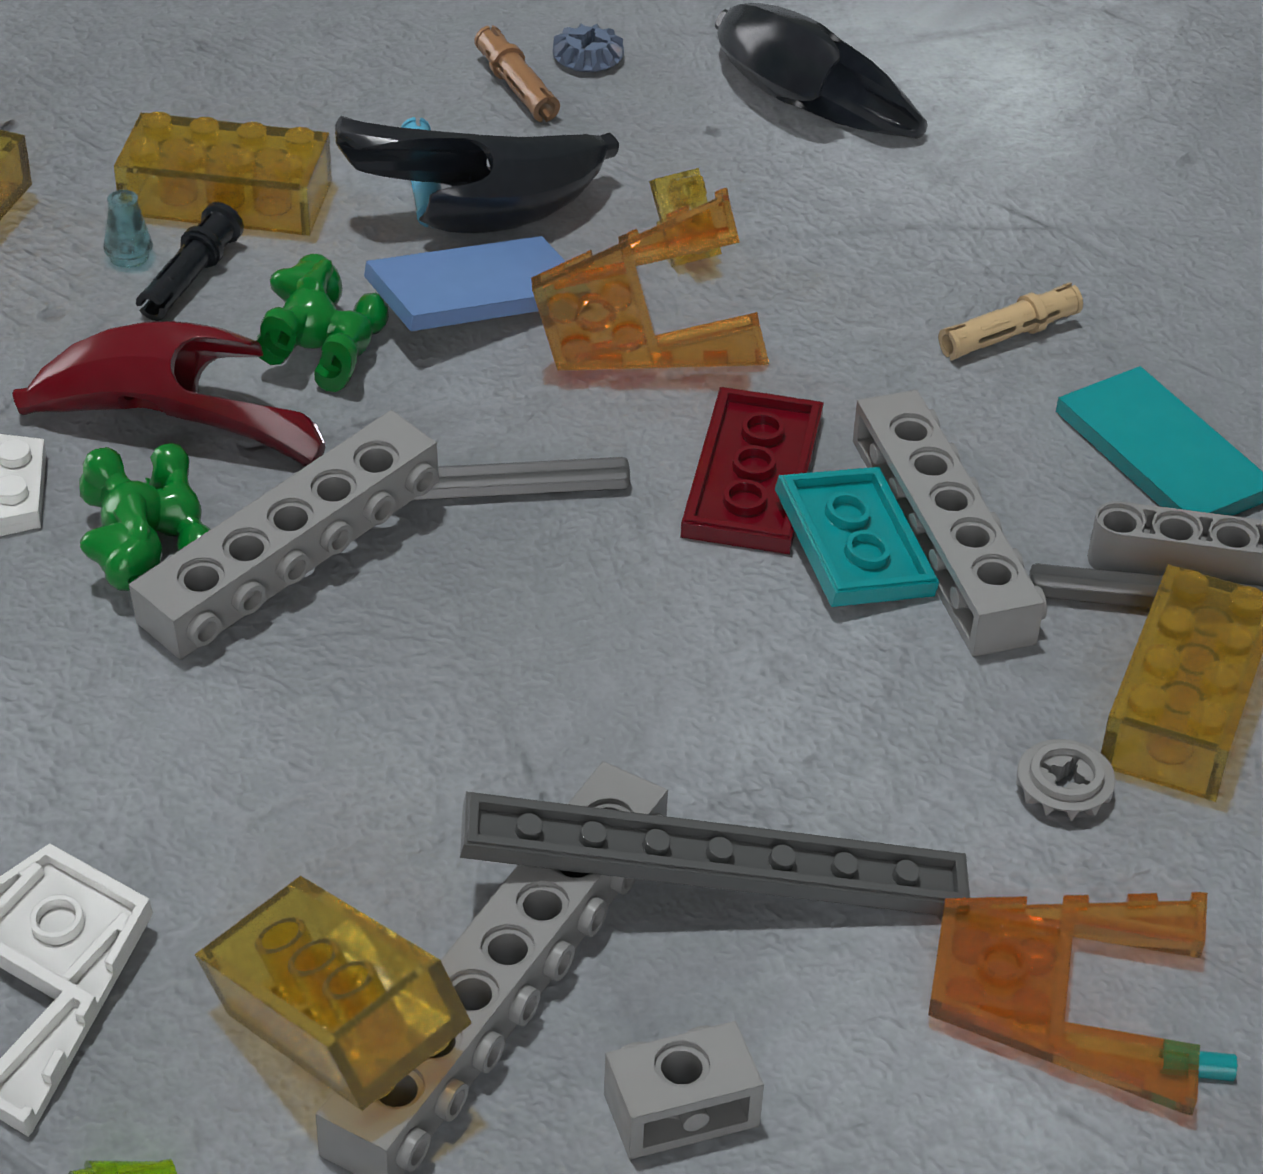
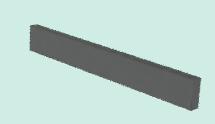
[460,791,971,919]

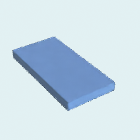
[364,236,591,332]

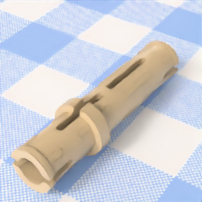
[938,282,1083,360]

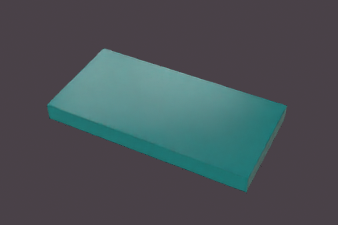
[1056,366,1263,516]

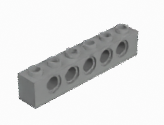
[852,390,1047,657]
[129,409,439,660]

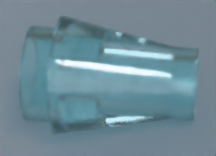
[103,190,153,268]

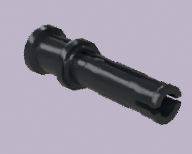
[136,202,244,321]

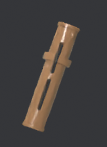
[474,25,560,122]

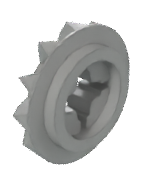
[1016,739,1116,821]

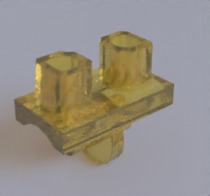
[649,168,722,267]

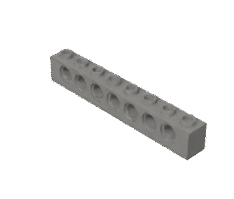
[315,761,668,1174]

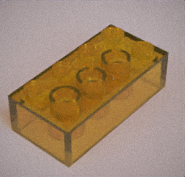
[114,112,332,236]
[1101,564,1263,802]
[194,875,472,1111]

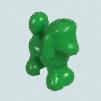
[256,254,389,392]
[79,443,211,591]

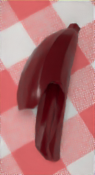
[12,321,325,467]

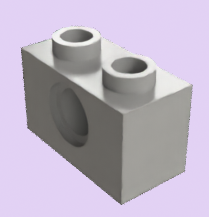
[604,1021,764,1160]

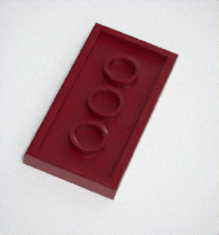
[680,387,824,555]

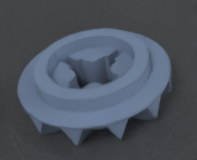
[552,23,624,72]

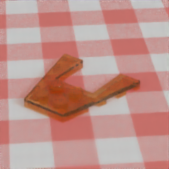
[531,188,769,371]
[928,892,1208,1116]

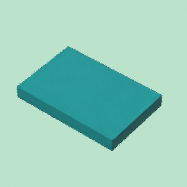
[775,467,940,607]

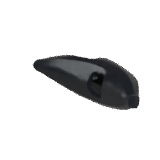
[715,3,928,139]
[335,116,619,233]

